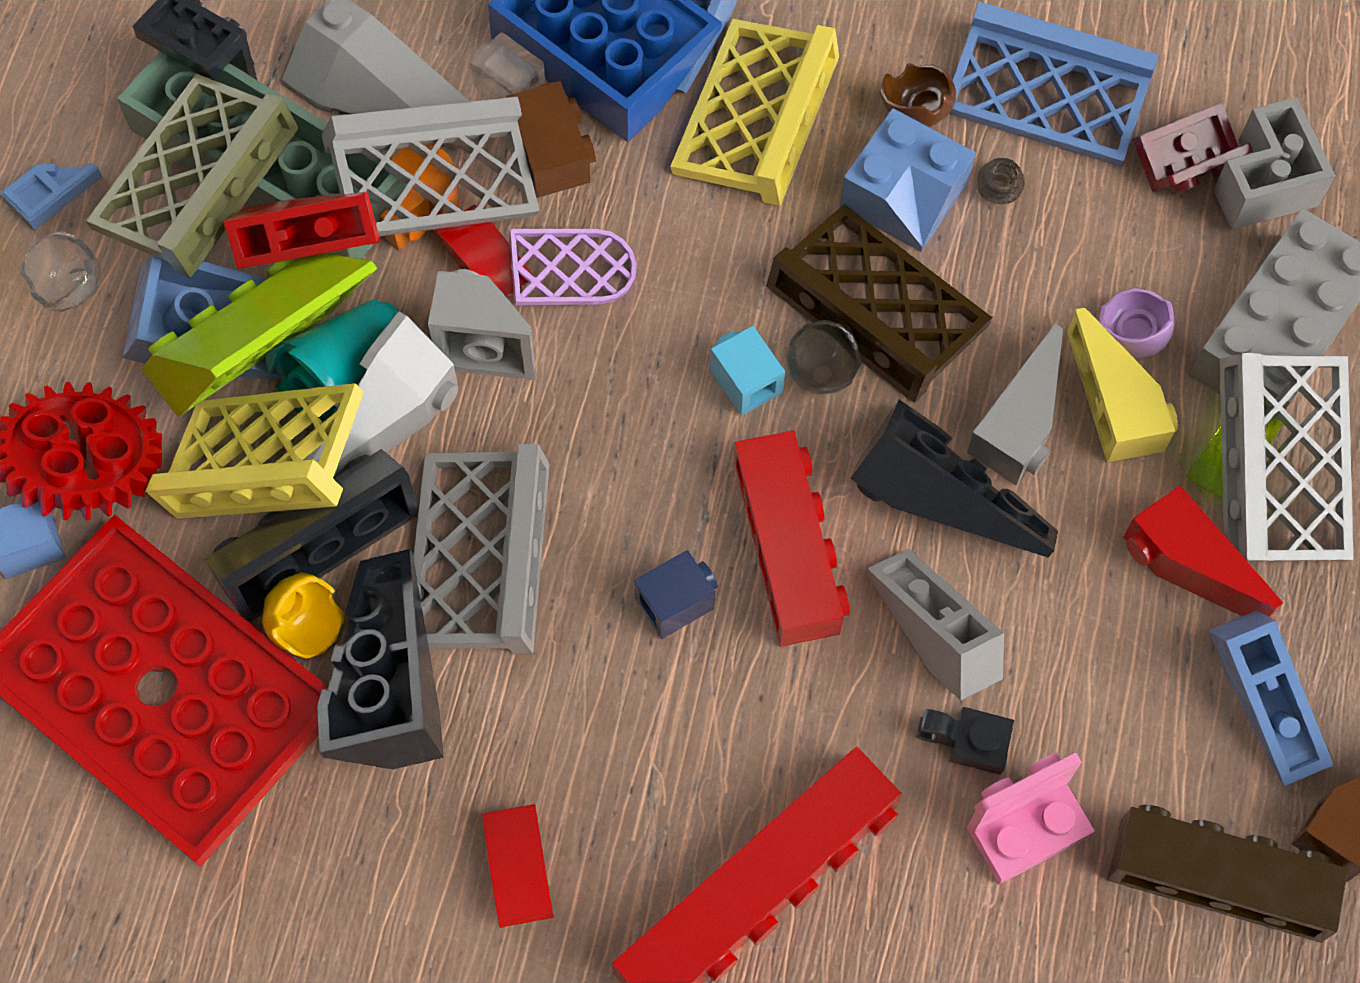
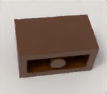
[506,81,596,198]

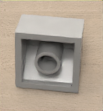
[428,269,537,380]

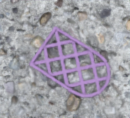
[509,228,637,305]

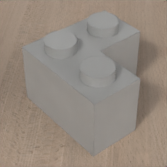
[1213,97,1336,230]

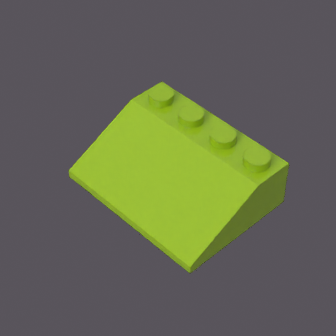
[141,253,377,418]

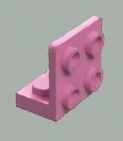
[966,753,1095,885]

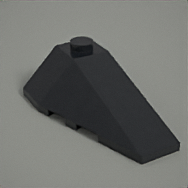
[850,399,1058,558]
[317,549,444,770]

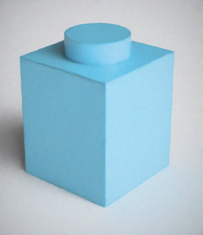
[710,326,785,416]

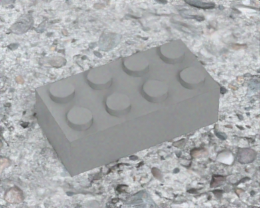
[1189,208,1360,427]

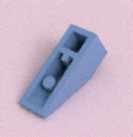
[1209,610,1334,786]

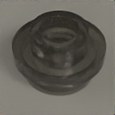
[977,158,1025,204]

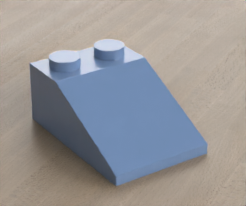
[123,255,281,380]

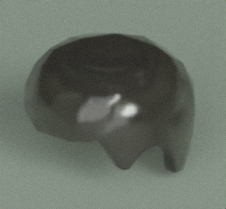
[785,319,862,396]

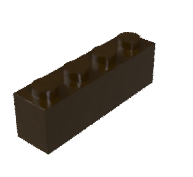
[1107,804,1349,943]

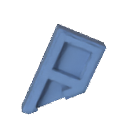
[0,164,103,231]

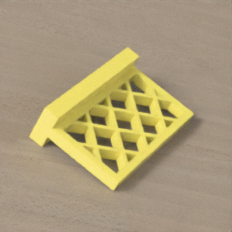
[670,19,839,207]
[145,383,364,519]

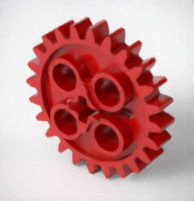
[0,382,162,521]

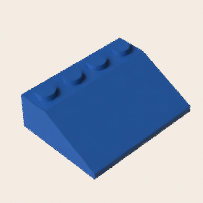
[488,0,722,142]

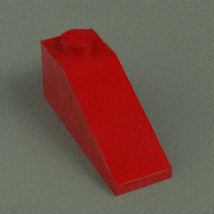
[223,192,380,269]
[1123,485,1283,618]

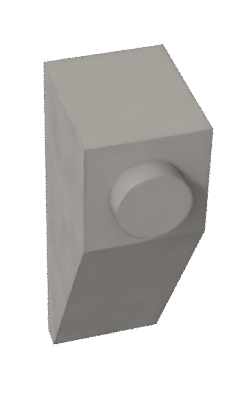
[966,324,1063,486]
[867,549,1004,701]

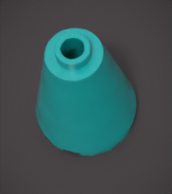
[266,299,398,424]

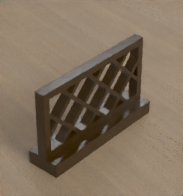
[766,204,993,403]

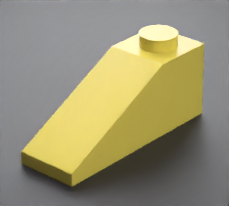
[1067,308,1178,463]

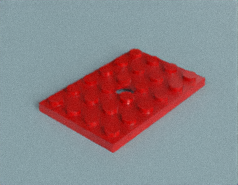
[0,514,328,867]

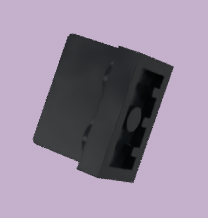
[133,0,258,81]

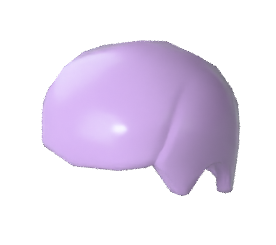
[1099,288,1175,360]

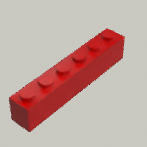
[612,746,902,983]

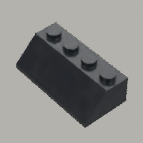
[204,449,419,623]

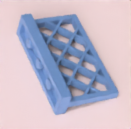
[949,1,1159,167]

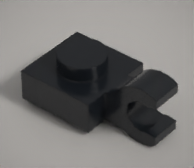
[916,707,1014,775]

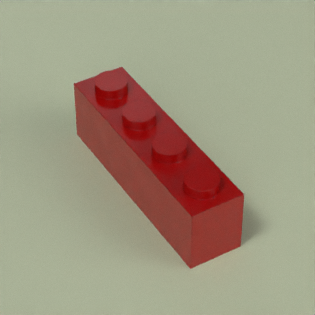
[734,430,850,647]

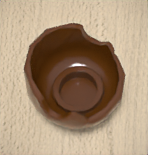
[879,63,956,128]

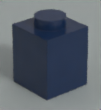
[634,550,718,639]

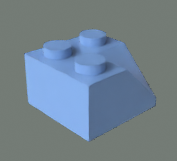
[840,108,976,252]

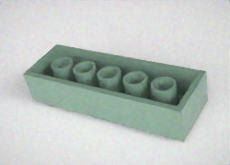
[117,52,407,259]

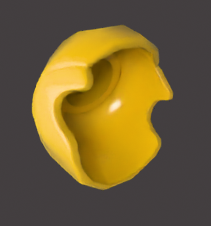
[262,572,345,659]

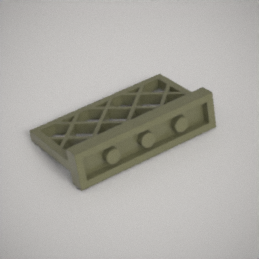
[86,74,299,278]

